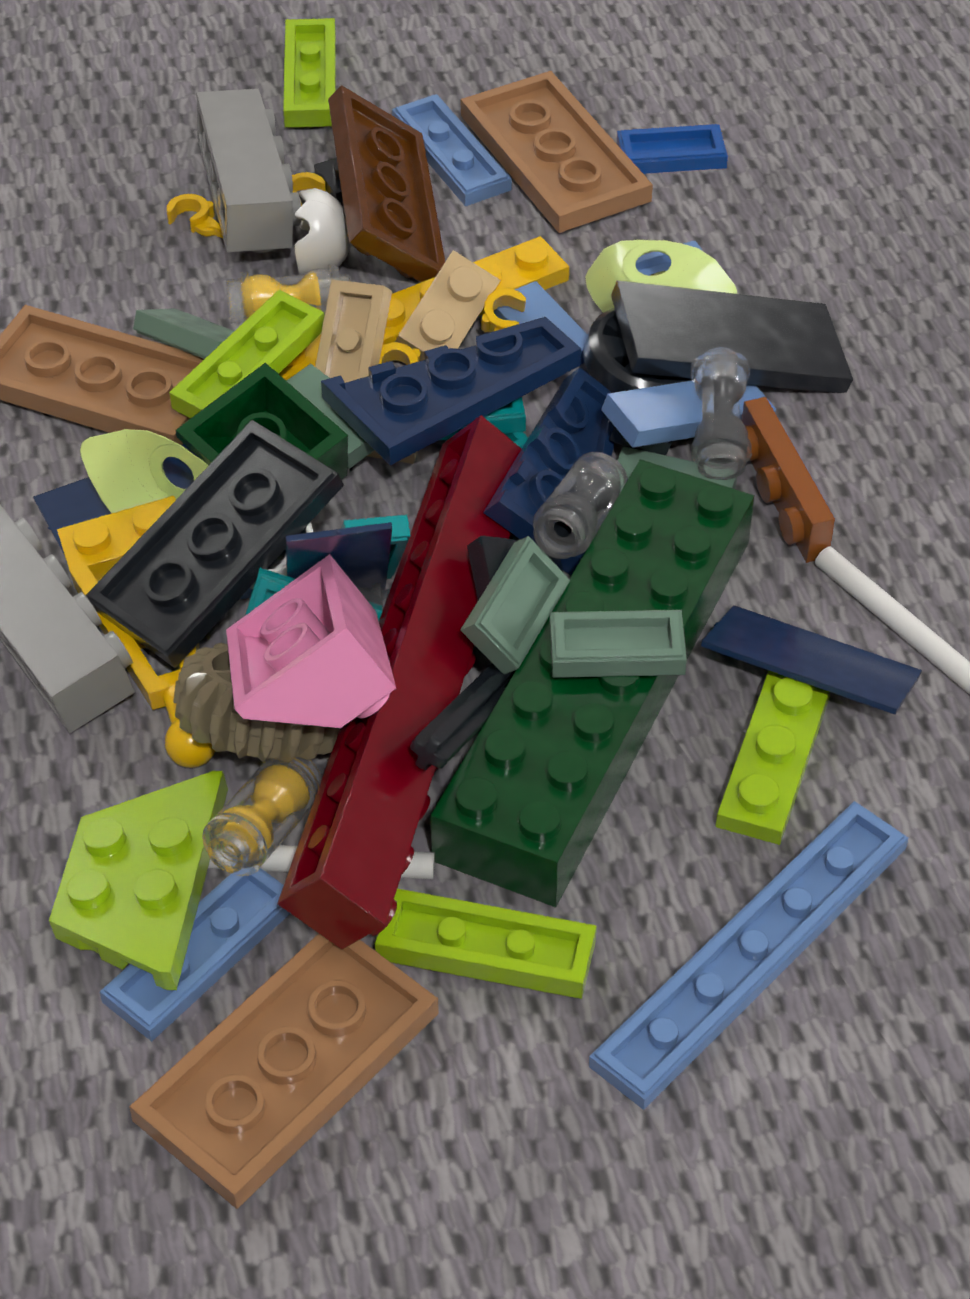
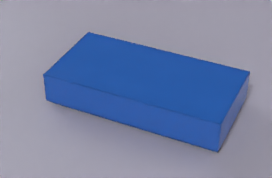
[617,124,728,174]

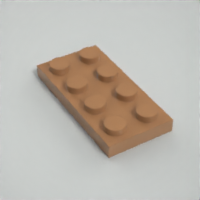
[461,71,653,233]
[0,305,204,445]
[129,934,439,1209]

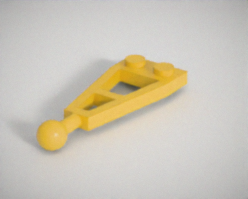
[57,496,215,768]

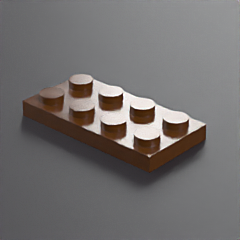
[328,85,445,282]

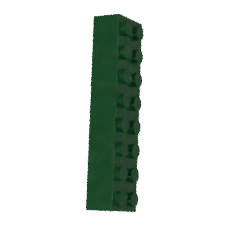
[431,459,755,908]

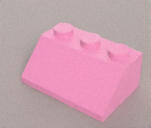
[226,554,396,728]

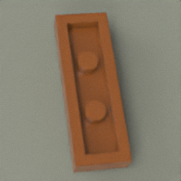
[737,397,835,563]

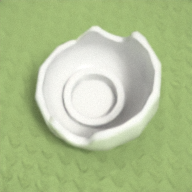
[295,188,351,278]

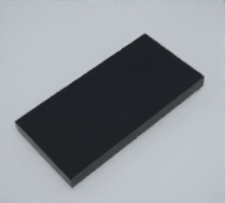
[611,280,853,393]
[85,420,344,668]

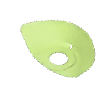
[585,240,737,313]
[80,429,208,513]

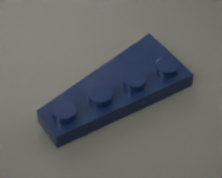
[321,317,581,466]
[483,368,614,576]

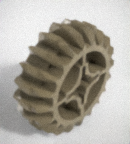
[173,642,340,763]

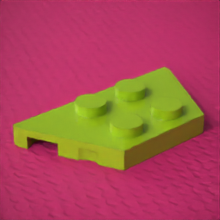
[49,771,228,990]

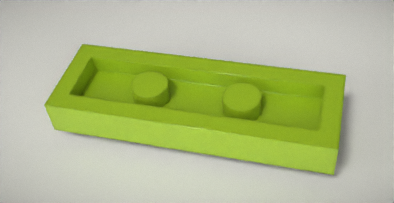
[283,18,336,128]
[169,290,325,419]
[716,671,830,845]
[375,888,597,999]

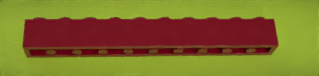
[277,415,522,949]

